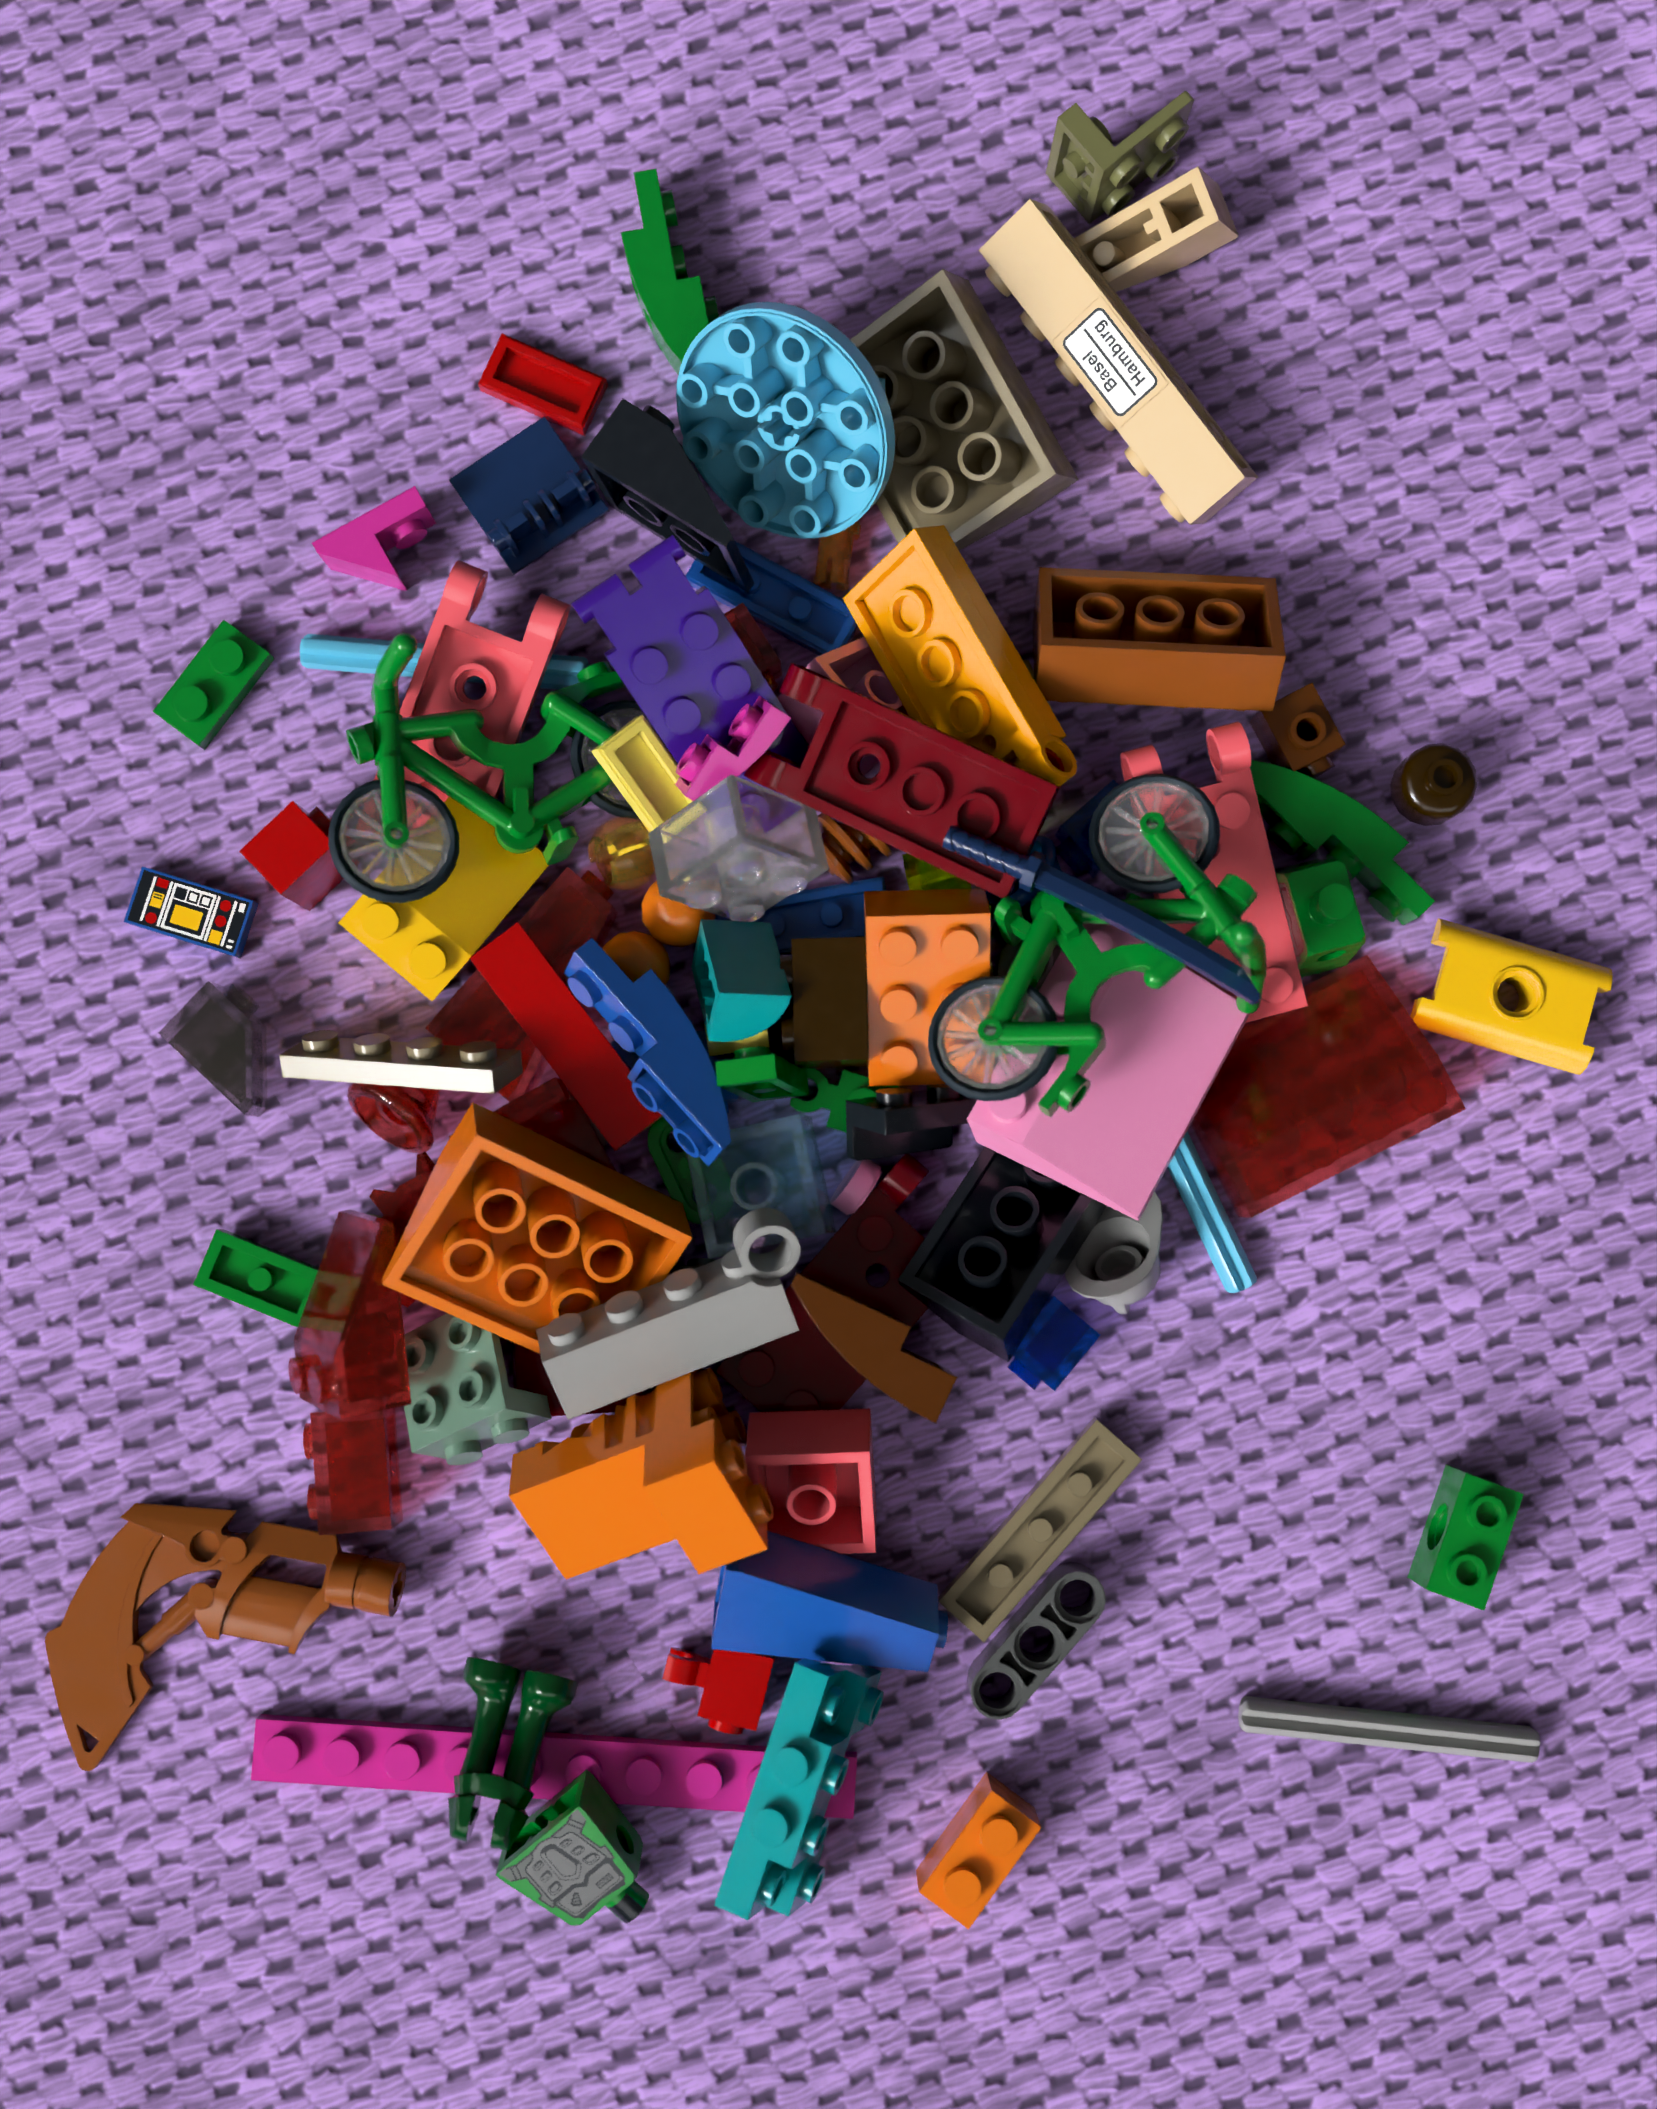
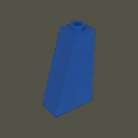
[711,1531,948,1672]

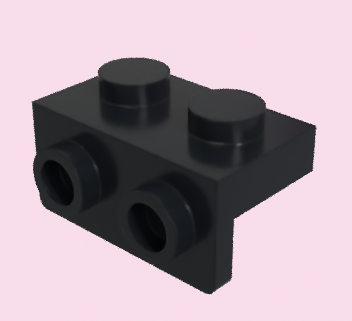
[846,1084,977,1161]

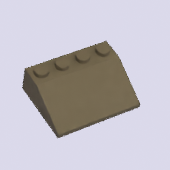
[850,269,1079,550]

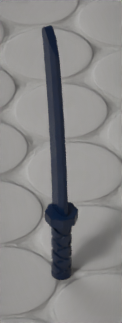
[943,825,1260,1005]

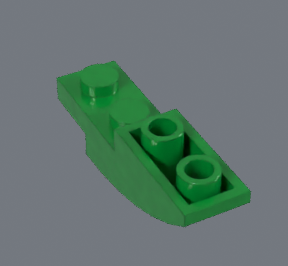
[621,169,719,375]
[1250,760,1435,925]

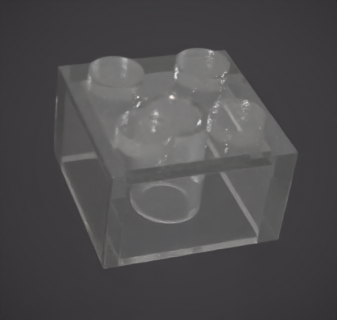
[648,774,829,922]

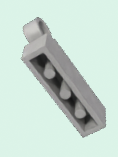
[536,1208,800,1420]

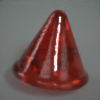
[347,1083,440,1153]

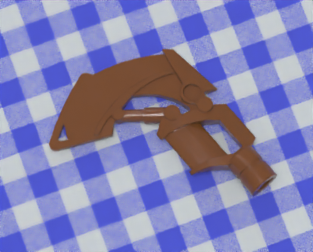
[45,1503,406,1771]

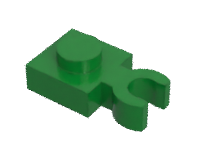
[790,1067,899,1133]

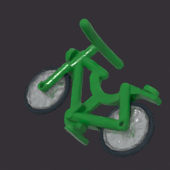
[328,632,663,903]
[928,774,1267,1118]

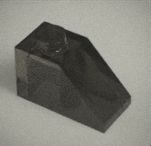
[159,981,268,1117]

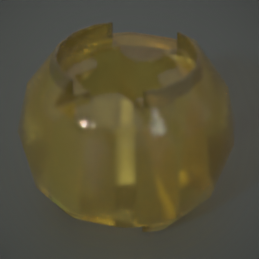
[588,817,661,890]

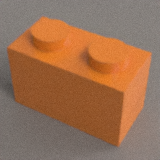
[916,1771,1042,1930]

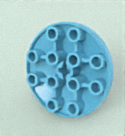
[676,302,895,539]

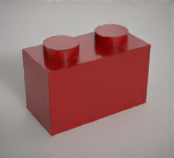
[239,801,360,911]

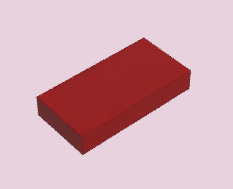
[478,333,608,436]

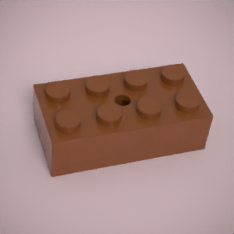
[1033,567,1286,711]

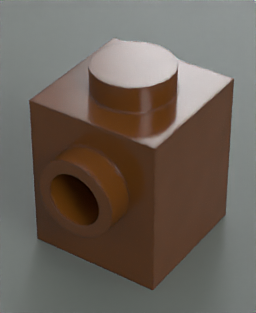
[1249,683,1346,778]

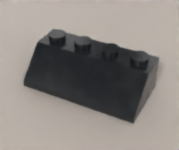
[898,1147,1107,1362]

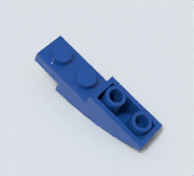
[564,938,731,1167]

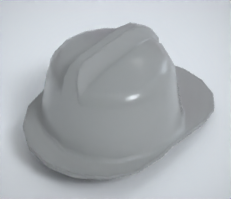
[1065,1191,1163,1314]

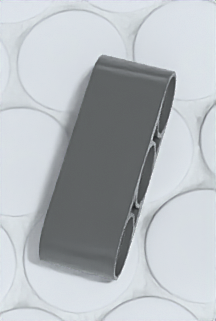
[967,1562,1106,1720]

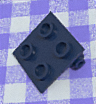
[449,416,609,575]

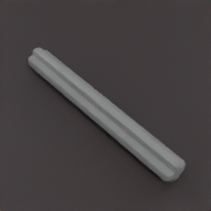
[1238,1696,1540,1763]

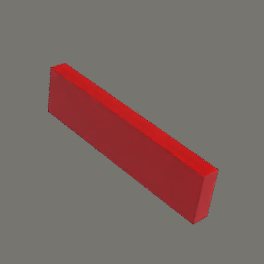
[469,922,663,1151]

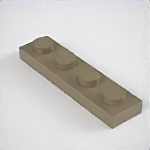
[279,1030,523,1094]
[938,1417,1142,1642]

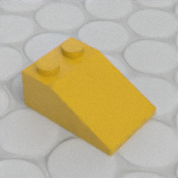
[338,797,549,1002]

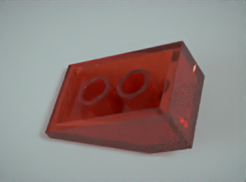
[288,1210,412,1419]

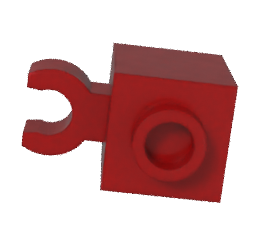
[662,1647,775,1735]

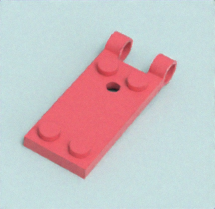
[355,560,571,845]
[1120,722,1308,1023]

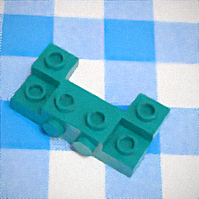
[714,1658,884,1920]

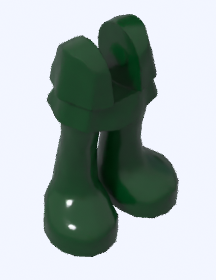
[448,1657,578,1850]

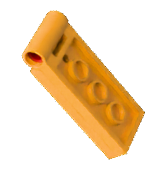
[842,525,1077,786]

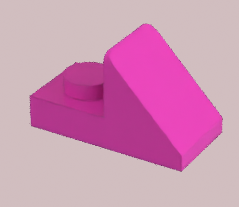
[312,486,436,591]

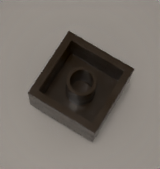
[780,937,869,1068]

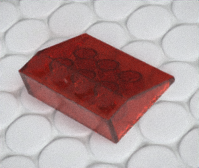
[1191,955,1466,1218]

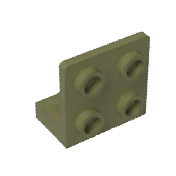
[1045,91,1194,224]

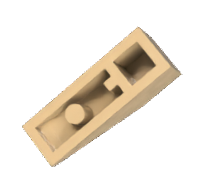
[1074,166,1239,292]

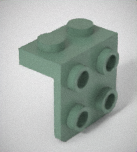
[394,1313,552,1465]

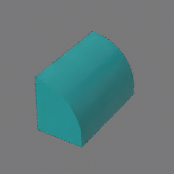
[691,919,792,1042]

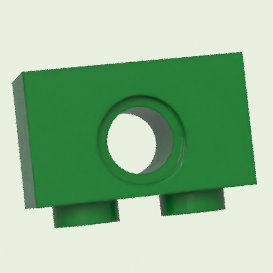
[1407,1465,1524,1611]

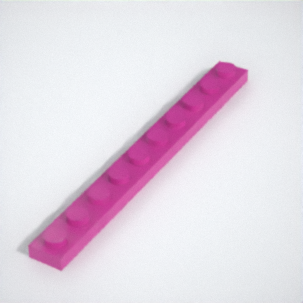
[251,1714,857,1819]

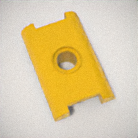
[1408,918,1613,1075]

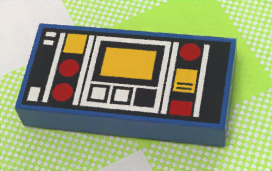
[124,866,259,959]

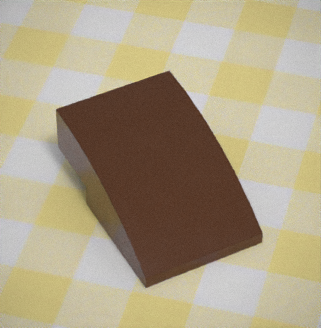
[791,1271,957,1424]

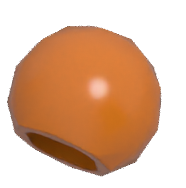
[642,872,716,948]
[602,930,671,985]

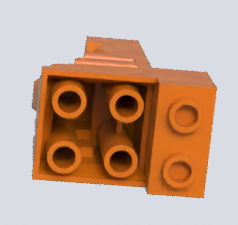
[509,1368,774,1579]

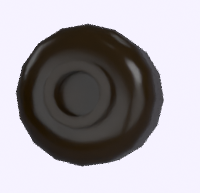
[1390,743,1478,826]

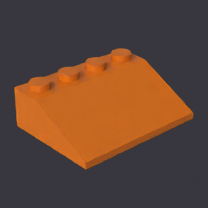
[382,1102,693,1354]

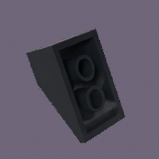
[581,399,755,593]

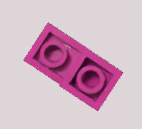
[675,696,791,802]

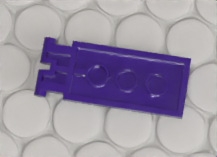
[571,535,809,853]

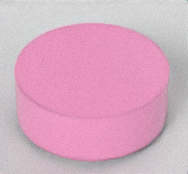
[830,1159,882,1215]

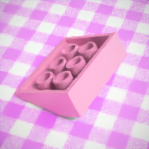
[967,924,1250,1221]

